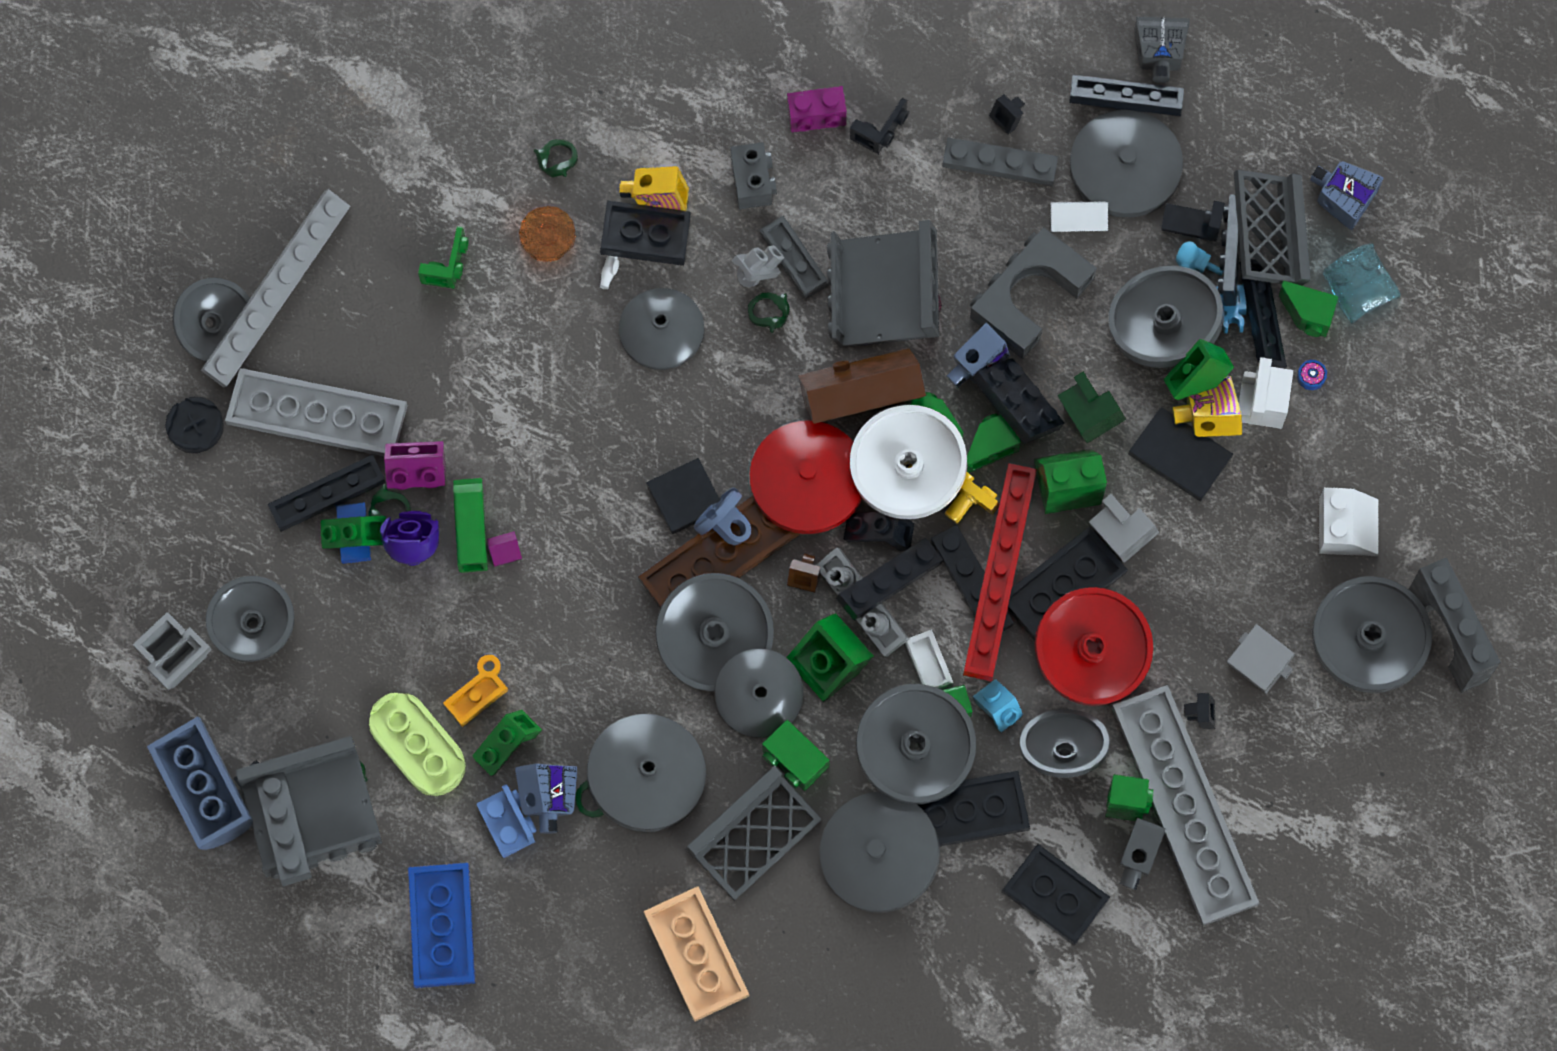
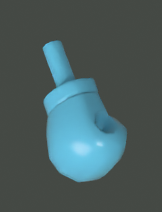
[1175,241,1224,276]

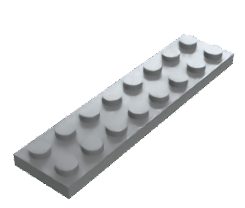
[1112,685,1259,926]

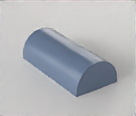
[147,716,253,850]

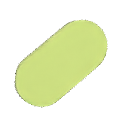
[369,693,465,796]

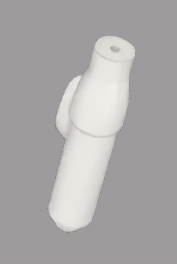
[600,255,619,289]

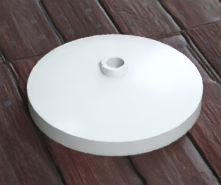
[850,405,967,519]

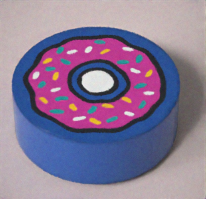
[1297,360,1327,390]

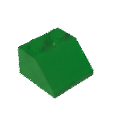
[786,613,874,702]

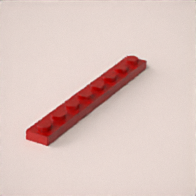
[963,463,1037,681]

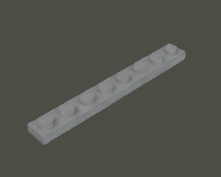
[201,189,350,388]

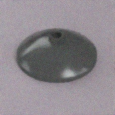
[172,278,250,362]
[619,288,704,370]
[206,576,295,662]
[715,649,803,737]
[1020,709,1110,778]

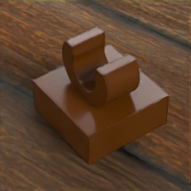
[787,553,821,593]

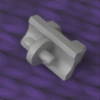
[731,245,784,287]

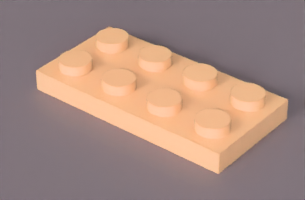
[644,886,749,1022]

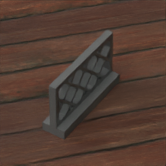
[1234,170,1311,286]
[685,766,822,901]

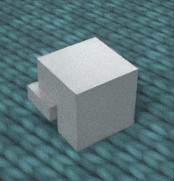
[1089,494,1159,563]
[133,612,212,691]
[1227,624,1295,694]

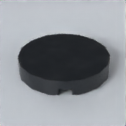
[165,397,224,454]

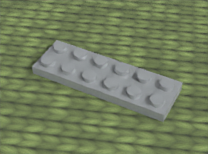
[225,368,408,456]

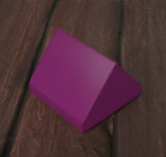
[487,531,522,567]

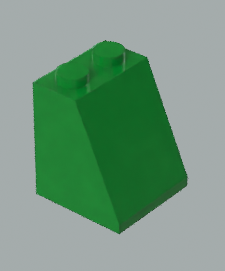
[1033,449,1107,514]

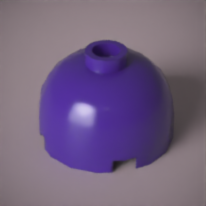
[380,511,439,566]

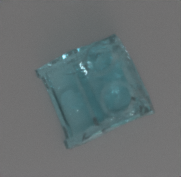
[1323,243,1401,324]

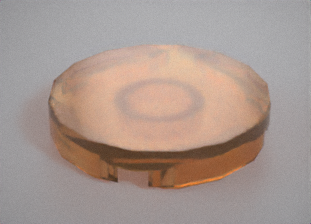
[519,206,576,262]

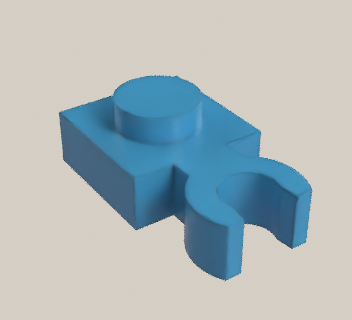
[1216,285,1247,333]

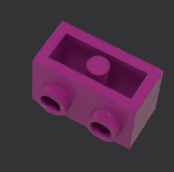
[787,86,847,133]
[384,441,446,490]

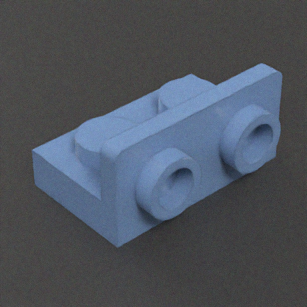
[476,784,537,858]

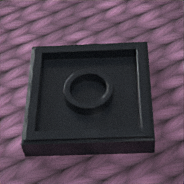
[646,458,720,534]

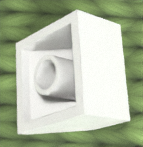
[1319,487,1378,556]

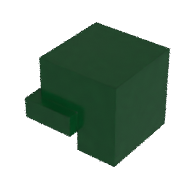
[1057,371,1127,443]

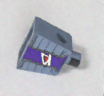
[1310,162,1383,230]
[946,323,1010,388]
[515,764,577,834]

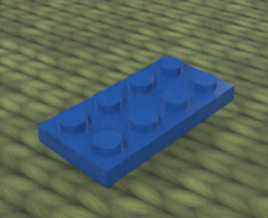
[408,863,475,988]

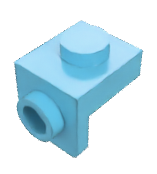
[973,679,1023,732]

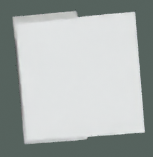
[1239,357,1294,429]

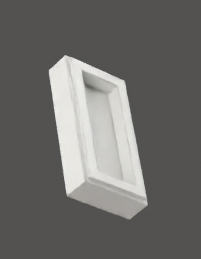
[1051,202,1108,232]
[905,630,953,689]

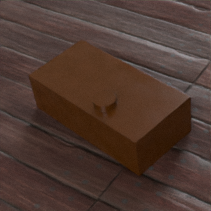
[798,348,926,424]

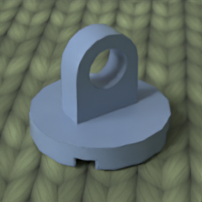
[694,487,751,545]

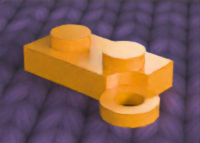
[443,655,508,727]

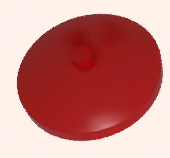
[750,420,862,534]
[1035,587,1153,706]

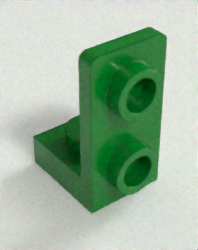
[418,226,469,289]
[320,516,386,549]
[473,710,542,776]

